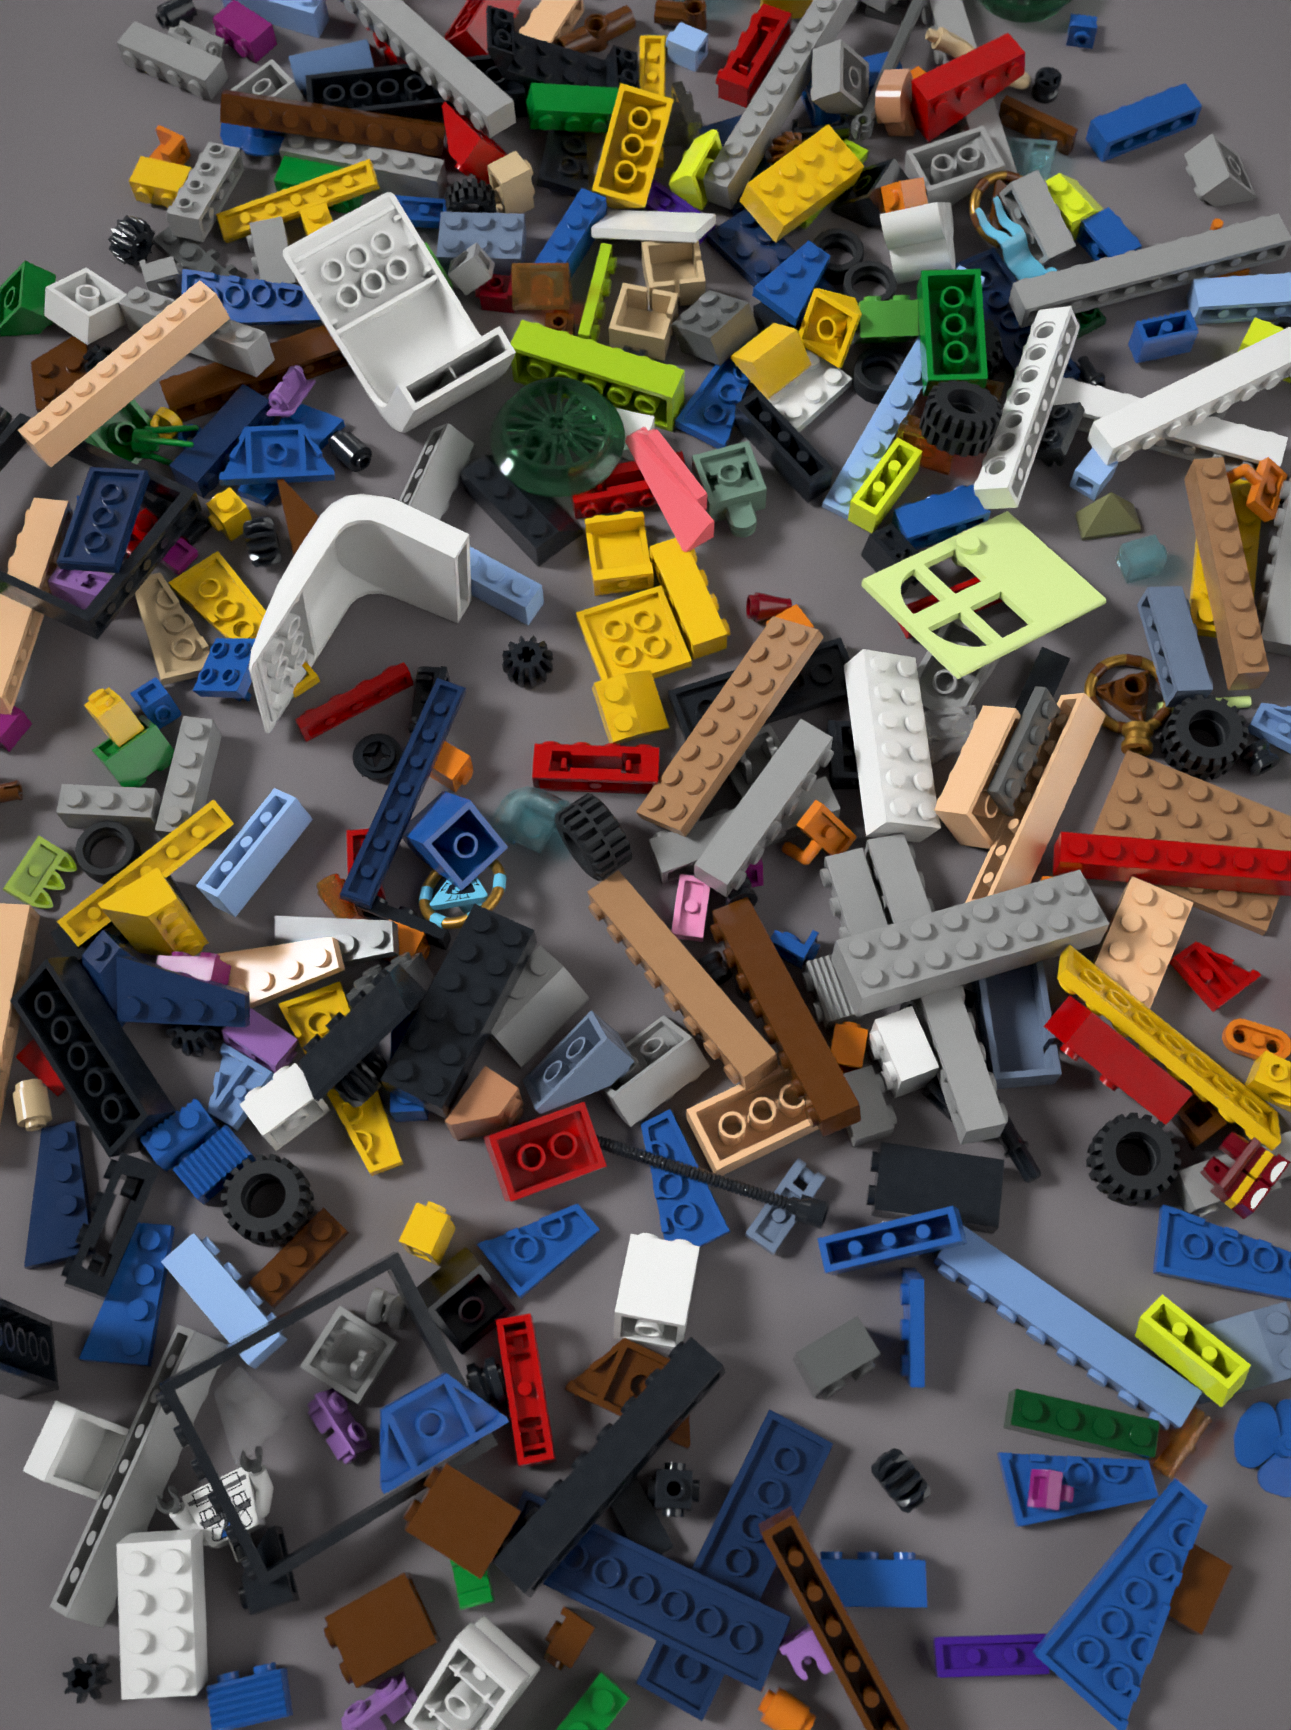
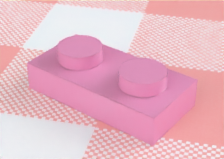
[671,874,711,942]

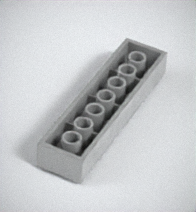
[831,869,1109,1017]

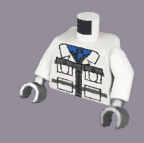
[156,1446,274,1562]

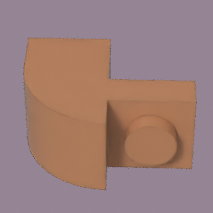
[875,69,917,136]

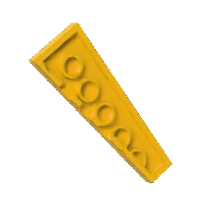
[168,551,320,698]
[279,981,403,1176]

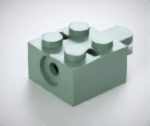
[692,441,767,538]

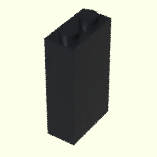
[866,1142,1004,1234]

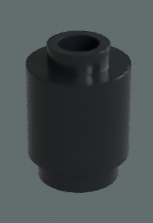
[156,0,197,31]
[329,430,372,472]

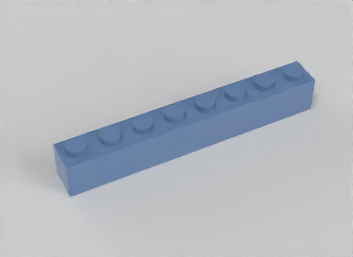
[933,1225,1203,1431]

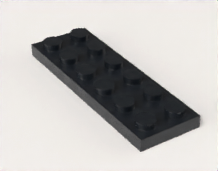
[668,637,850,741]

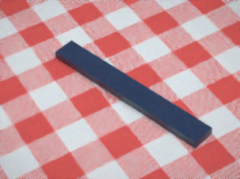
[339,678,466,909]

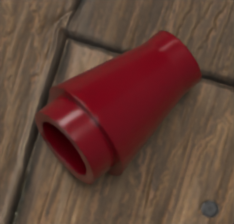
[746,592,792,622]

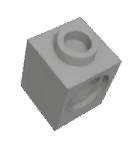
[448,242,495,295]

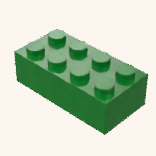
[917,269,988,396]

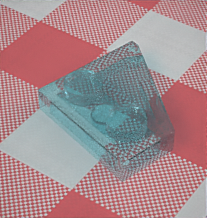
[1006,137,1057,181]

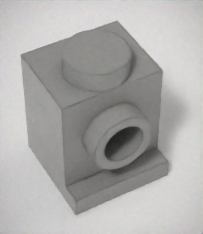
[139,256,184,297]

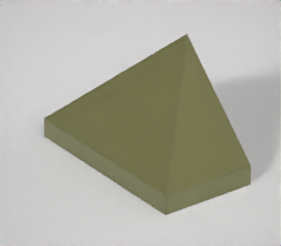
[1075,492,1141,541]

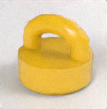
[150,407,183,439]

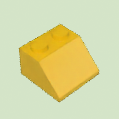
[592,670,669,744]

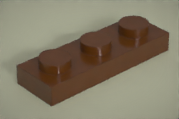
[998,95,1078,156]
[249,1207,349,1309]

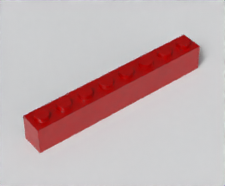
[1053,832,1291,896]

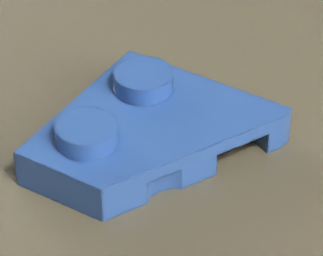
[1248,703,1291,754]
[207,1043,274,1131]

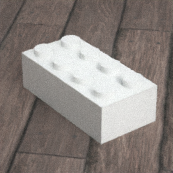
[117,1529,208,1700]

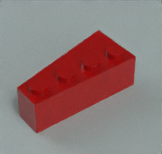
[911,33,1026,142]

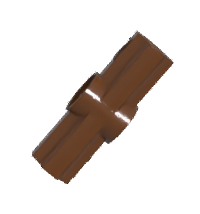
[557,5,636,53]

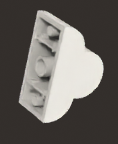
[880,202,956,284]
[404,1616,541,1730]

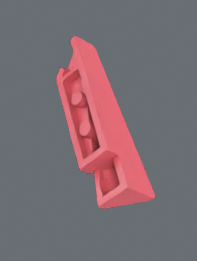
[625,427,714,552]

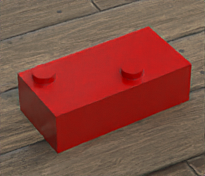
[1044,995,1193,1125]

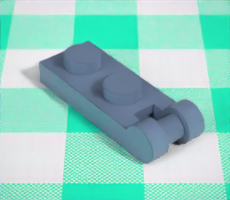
[745,1158,827,1255]

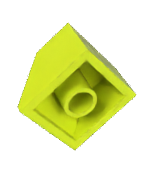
[669,129,722,210]
[1046,173,1104,241]

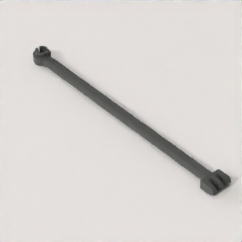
[851,0,926,140]

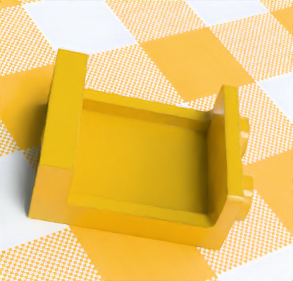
[585,511,654,596]

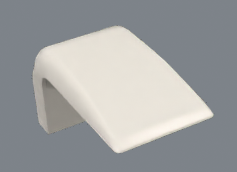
[283,192,516,433]
[249,494,472,734]

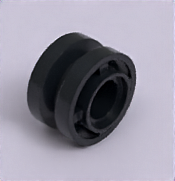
[465,1356,508,1407]

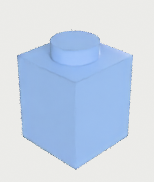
[666,22,708,72]
[1069,447,1118,501]

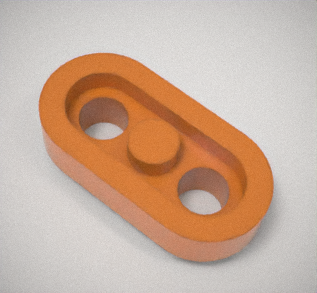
[1222,1018,1291,1060]

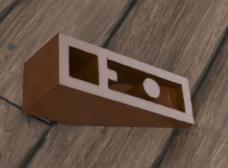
[277,479,319,555]

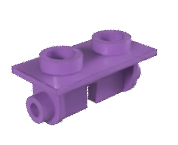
[266,365,316,417]
[307,1388,372,1465]
[341,1672,419,1730]

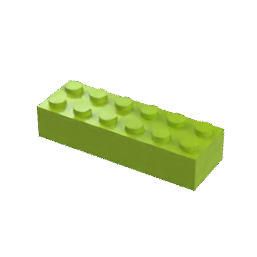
[511,320,685,432]

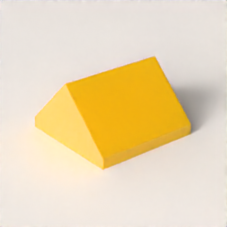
[798,288,862,368]
[730,323,811,399]

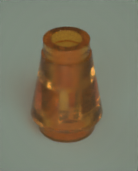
[316,873,357,919]

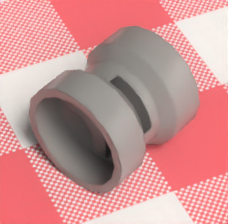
[366,1287,408,1330]

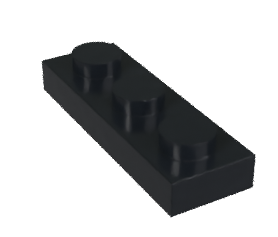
[354,896,451,950]

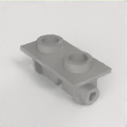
[168,20,225,58]

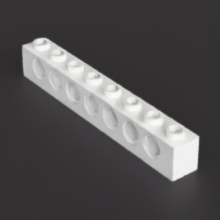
[974,306,1080,509]

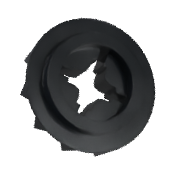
[353,733,402,781]

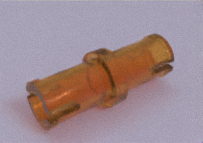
[1153,1407,1213,1480]

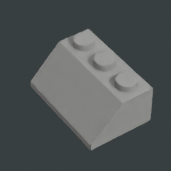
[488,945,589,1069]
[599,1015,710,1127]

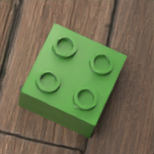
[854,295,919,344]

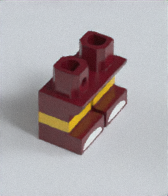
[1200,1132,1291,1219]

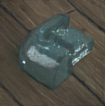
[489,786,570,854]

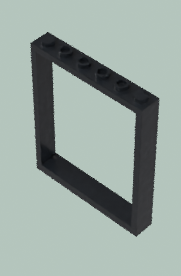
[0,413,202,640]
[156,1252,498,1588]

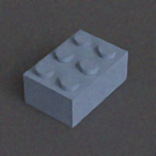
[436,212,527,281]

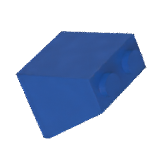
[402,791,508,891]

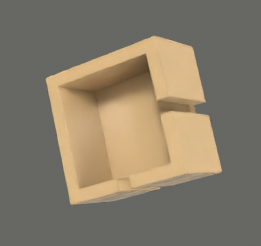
[642,241,706,310]
[609,283,678,361]

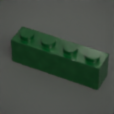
[1004,1388,1160,1460]

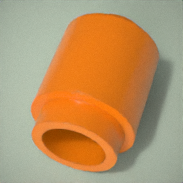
[758,1686,816,1730]

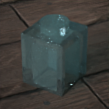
[1115,534,1167,584]

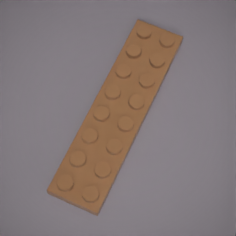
[636,616,824,837]

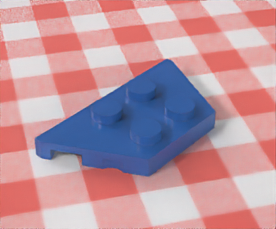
[219,424,335,486]
[380,1372,509,1494]

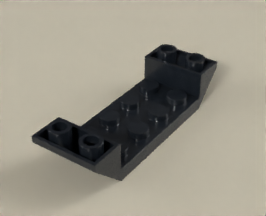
[486,5,640,89]

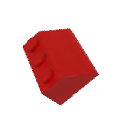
[443,0,522,57]

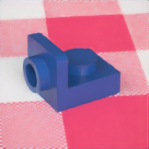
[1066,14,1098,49]
[130,677,182,730]
[770,929,821,969]

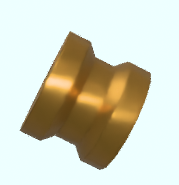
[1121,721,1154,756]

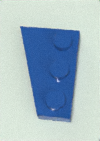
[752,240,830,326]
[477,1203,600,1299]
[900,1268,925,1387]

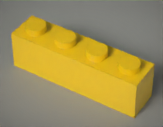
[650,538,730,660]

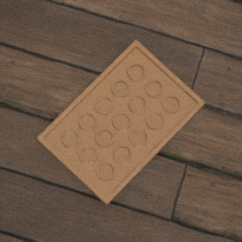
[1092,750,1291,936]

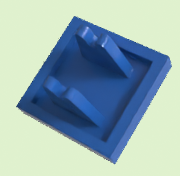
[193,638,256,701]

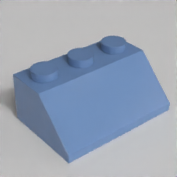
[288,39,374,95]

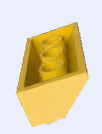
[592,83,674,209]
[98,867,209,956]

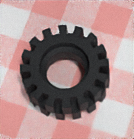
[445,178,497,213]

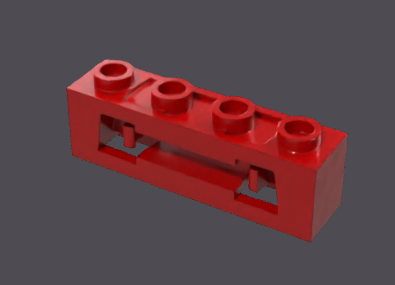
[716,3,792,108]
[567,451,686,519]
[532,741,660,794]
[496,1313,557,1468]

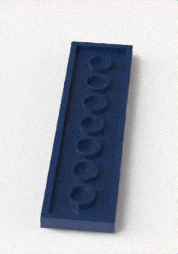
[636,1409,833,1721]
[493,1490,791,1692]

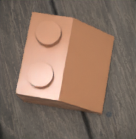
[445,1066,524,1141]

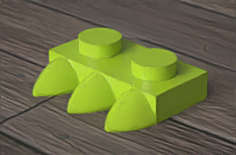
[2,836,77,909]

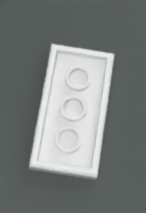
[591,210,716,243]

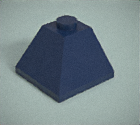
[82,930,147,1027]

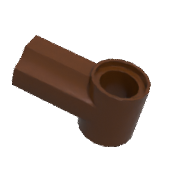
[654,0,707,32]

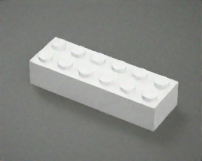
[844,649,941,843]

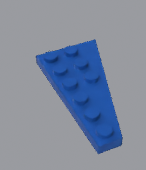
[1033,1478,1208,1730]

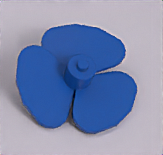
[220,123,285,157]
[1233,1399,1291,1498]

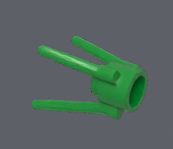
[132,425,199,466]

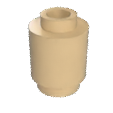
[13,1079,52,1131]

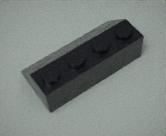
[461,455,584,567]
[299,964,427,1102]

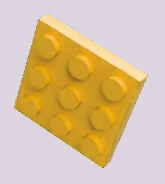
[576,585,692,680]

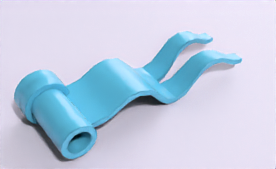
[974,196,1058,280]

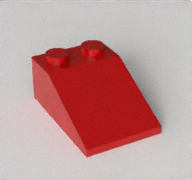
[442,102,508,185]
[483,1102,607,1202]

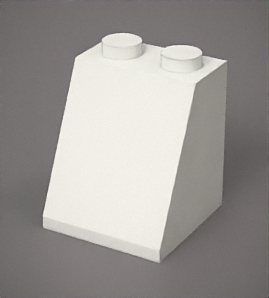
[613,1233,699,1349]

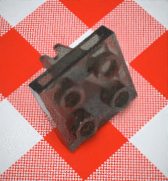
[661,81,703,152]

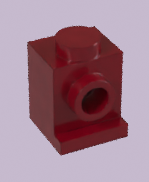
[475,272,519,314]

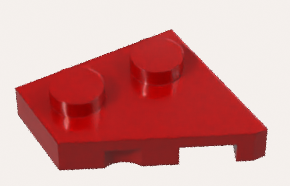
[1169,941,1261,1013]

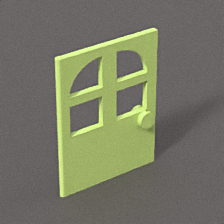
[861,511,1106,679]

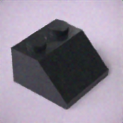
[831,158,909,228]
[417,1247,516,1355]

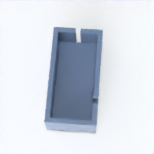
[971,961,1062,1089]

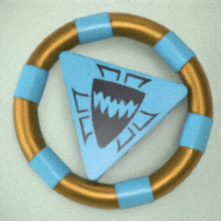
[419,859,507,929]

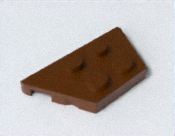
[31,336,89,413]
[565,1338,691,1450]

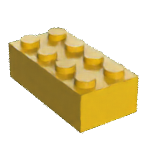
[740,124,864,243]

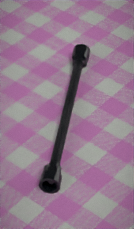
[596,1135,829,1229]

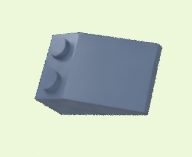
[523,1010,635,1114]
[1198,1301,1291,1404]

